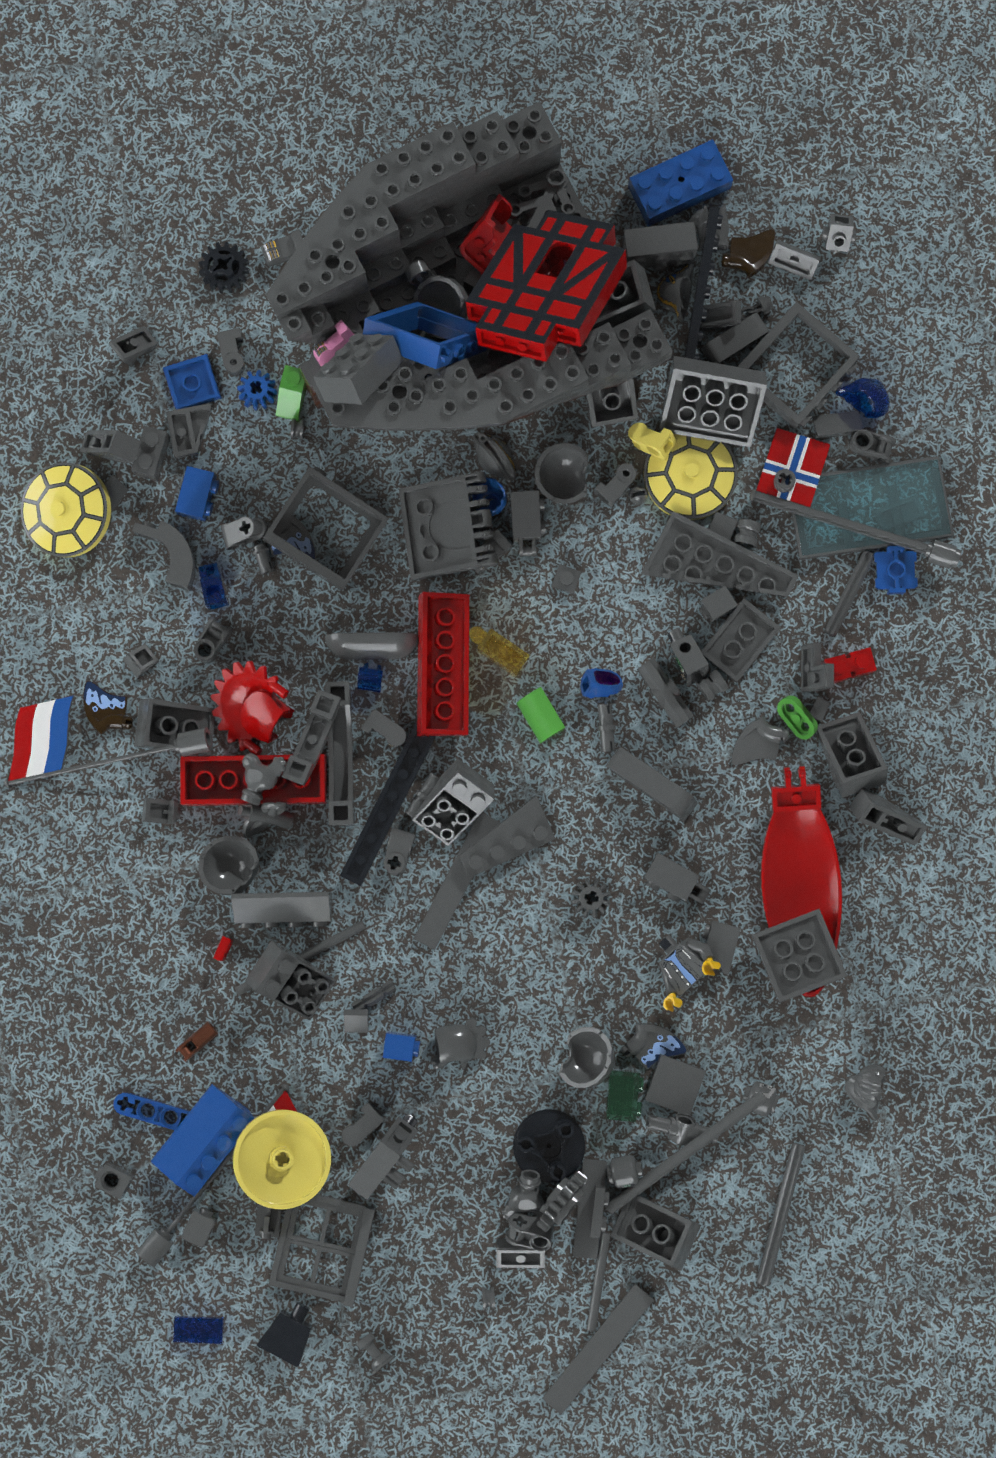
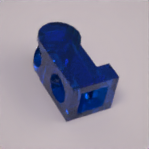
[198,562,229,610]

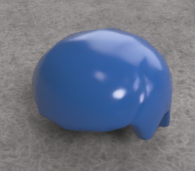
[472,478,507,516]

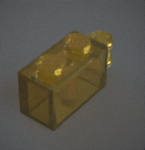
[469,626,530,678]

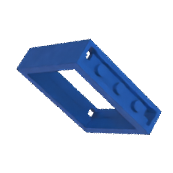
[363,302,487,369]

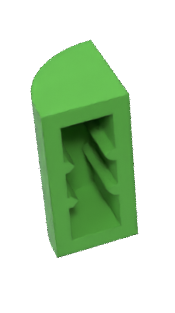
[516,687,565,744]

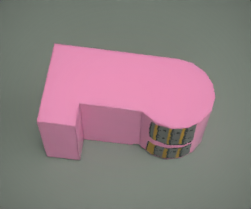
[313,320,354,367]

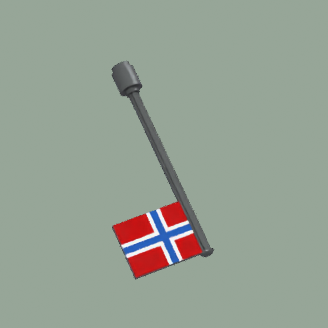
[749,428,962,569]

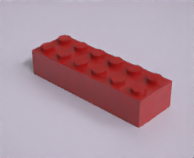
[180,754,327,806]

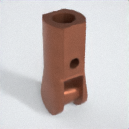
[175,1021,218,1062]

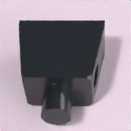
[257,1302,312,1367]

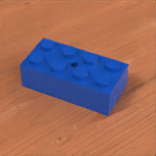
[628,139,733,227]

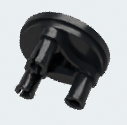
[513,1109,585,1183]

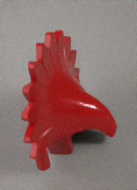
[210,661,295,755]

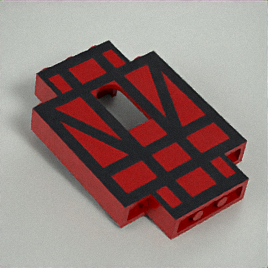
[465,210,627,362]

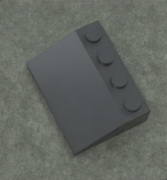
[659,356,767,447]

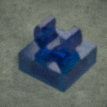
[357,663,383,693]

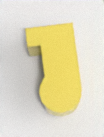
[628,422,677,460]

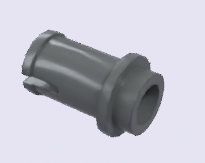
[252,544,275,575]

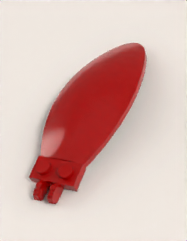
[761,766,842,998]

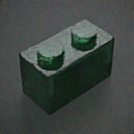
[606,1069,644,1122]

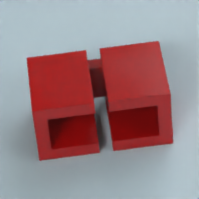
[821,647,877,683]

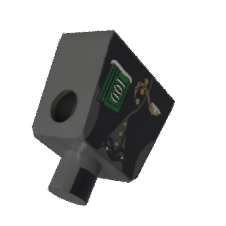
[667,628,709,687]

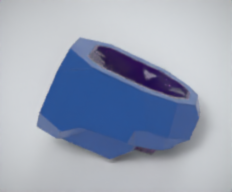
[580,668,623,698]

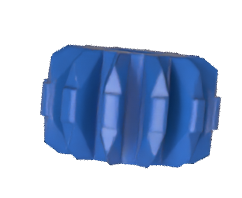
[237,370,277,411]

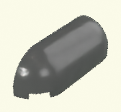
[325,632,418,660]

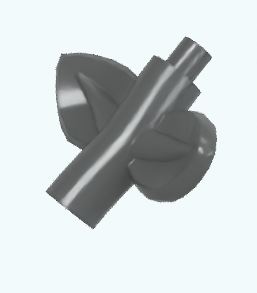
[237,802,294,838]

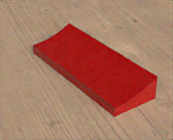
[417,592,470,736]

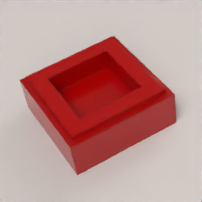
[213,936,233,961]

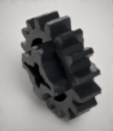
[198,242,250,294]

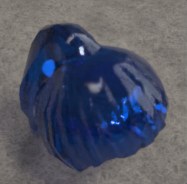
[836,378,890,419]

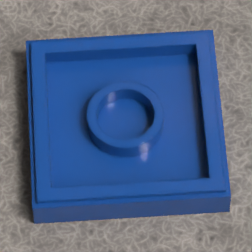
[163,354,221,410]

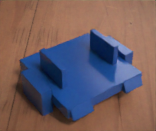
[874,546,918,595]

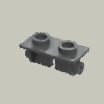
[255,1204,282,1239]

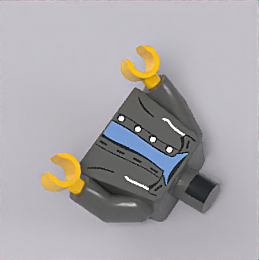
[659,935,721,1012]

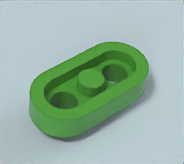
[777,696,818,739]

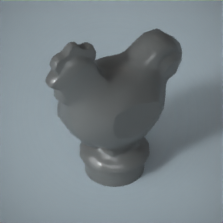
[241,753,286,806]
[502,1170,546,1221]

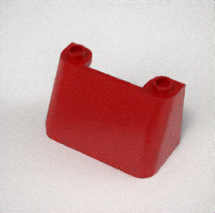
[460,193,567,278]

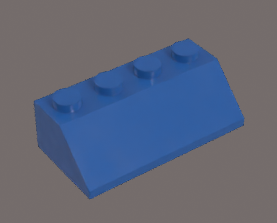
[151,1084,254,1197]

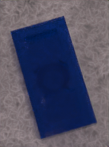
[173,1316,224,1344]

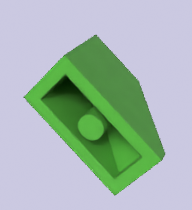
[276,365,307,421]

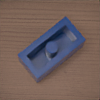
[175,466,219,522]
[383,1031,421,1062]

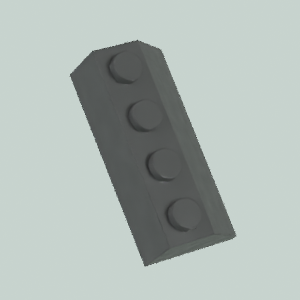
[231,892,332,928]

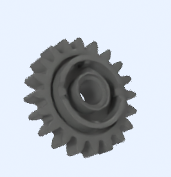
[537,1171,588,1232]

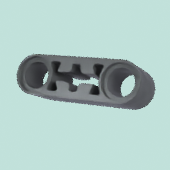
[701,313,769,364]

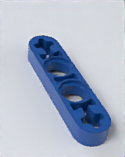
[113,1092,190,1130]

